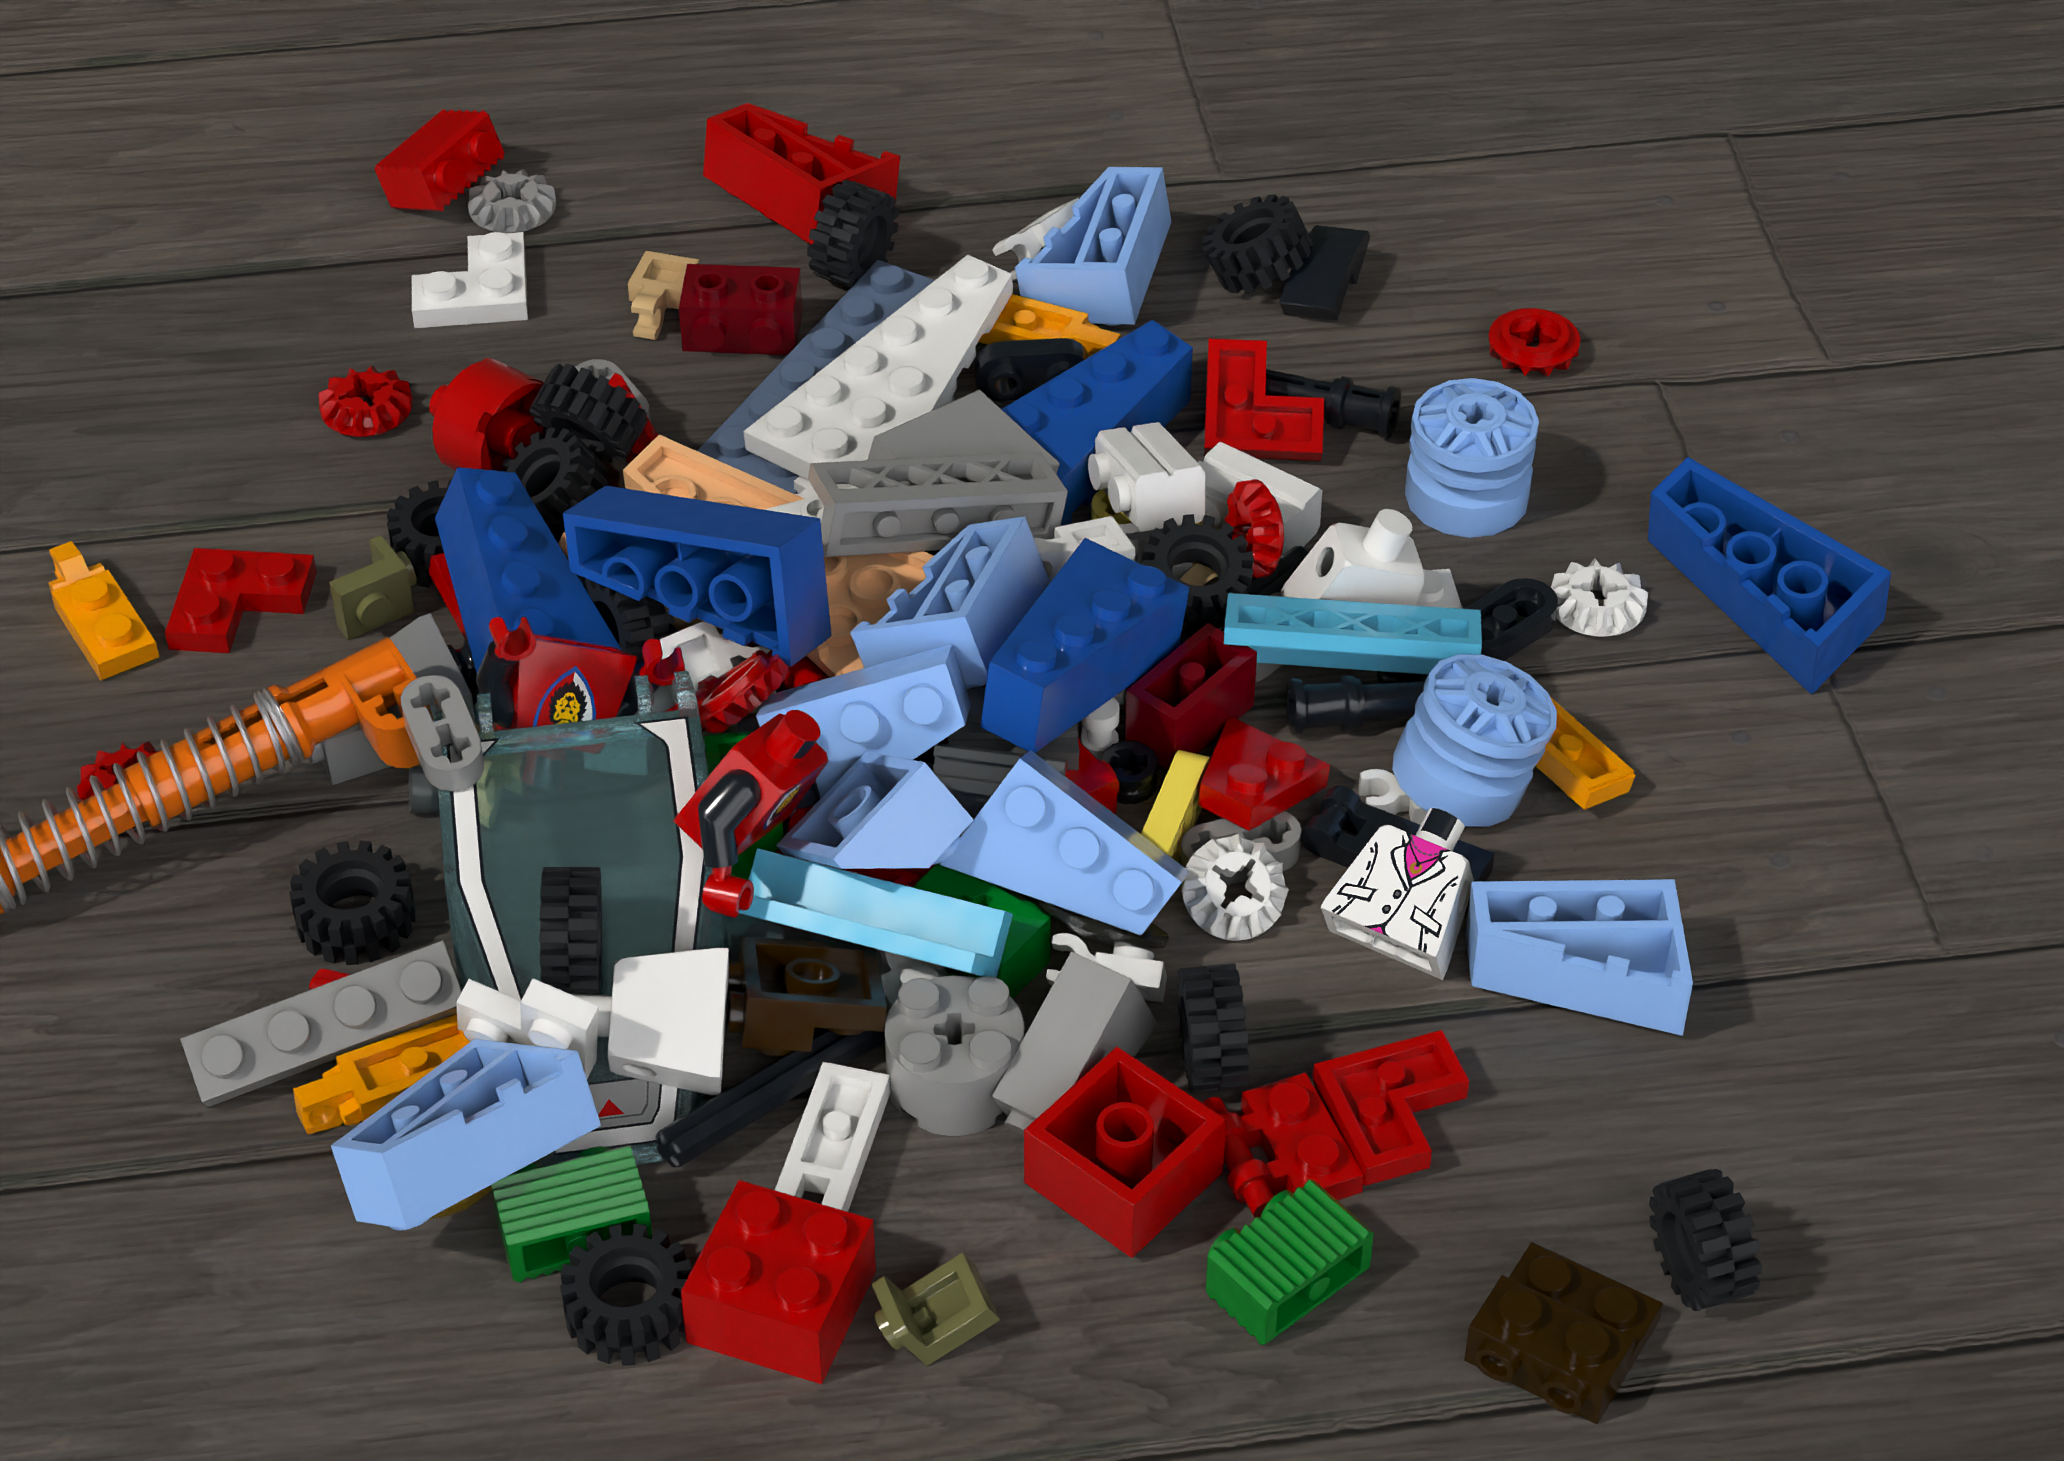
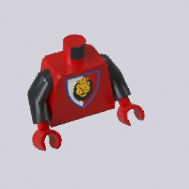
[476,617,685,785]
[673,710,829,918]

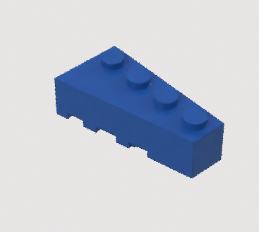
[1001,320,1193,526]
[1648,457,1892,695]
[435,467,622,673]
[563,486,832,667]
[980,538,1189,753]

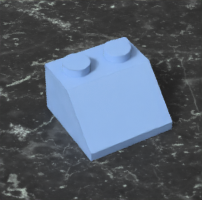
[776,752,974,869]

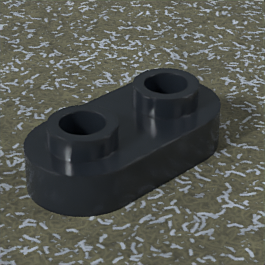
[974,338,1089,401]
[1465,578,1558,661]

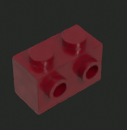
[679,264,803,355]
[1124,623,1257,771]

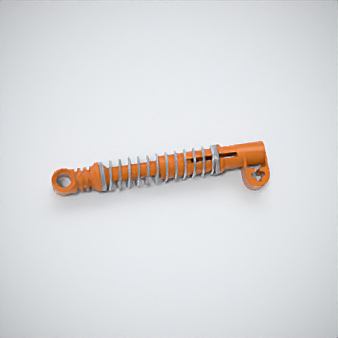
[0,636,435,915]

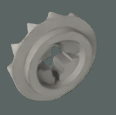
[468,169,556,233]

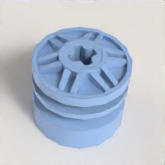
[1405,378,1539,538]
[1392,654,1557,827]

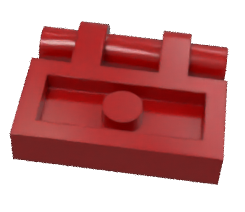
[1202,1072,1364,1218]

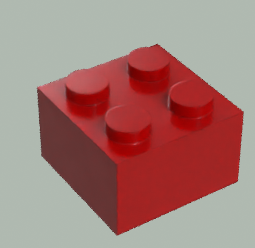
[1024,1046,1226,1258]
[681,1180,876,1385]

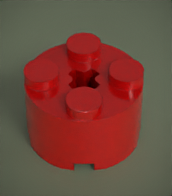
[429,358,546,472]

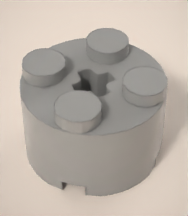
[885,976,1024,1136]

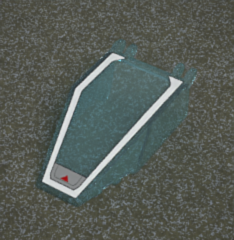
[434,671,731,1166]

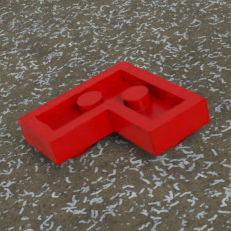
[1204,338,1324,461]
[165,548,317,654]
[1312,1030,1469,1186]

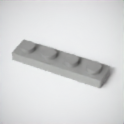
[180,940,463,1107]

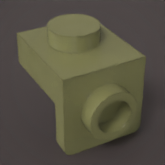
[329,535,417,641]
[872,1252,1001,1366]

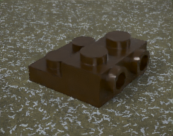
[726,936,887,1056]
[1464,1242,1663,1425]

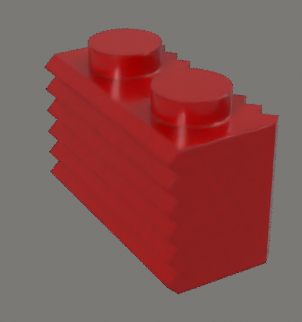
[374,109,505,212]

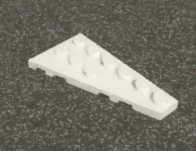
[743,255,1013,489]

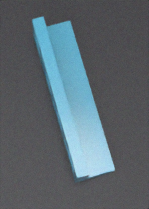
[1224,593,1482,674]
[738,848,1013,978]

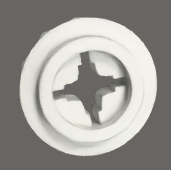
[1551,558,1648,637]
[1182,834,1289,941]

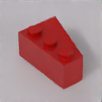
[703,103,900,245]

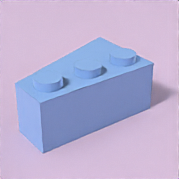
[1015,167,1172,326]
[850,516,1049,690]
[756,644,971,819]
[940,750,1190,935]
[1465,879,1693,1036]
[331,1039,601,1230]

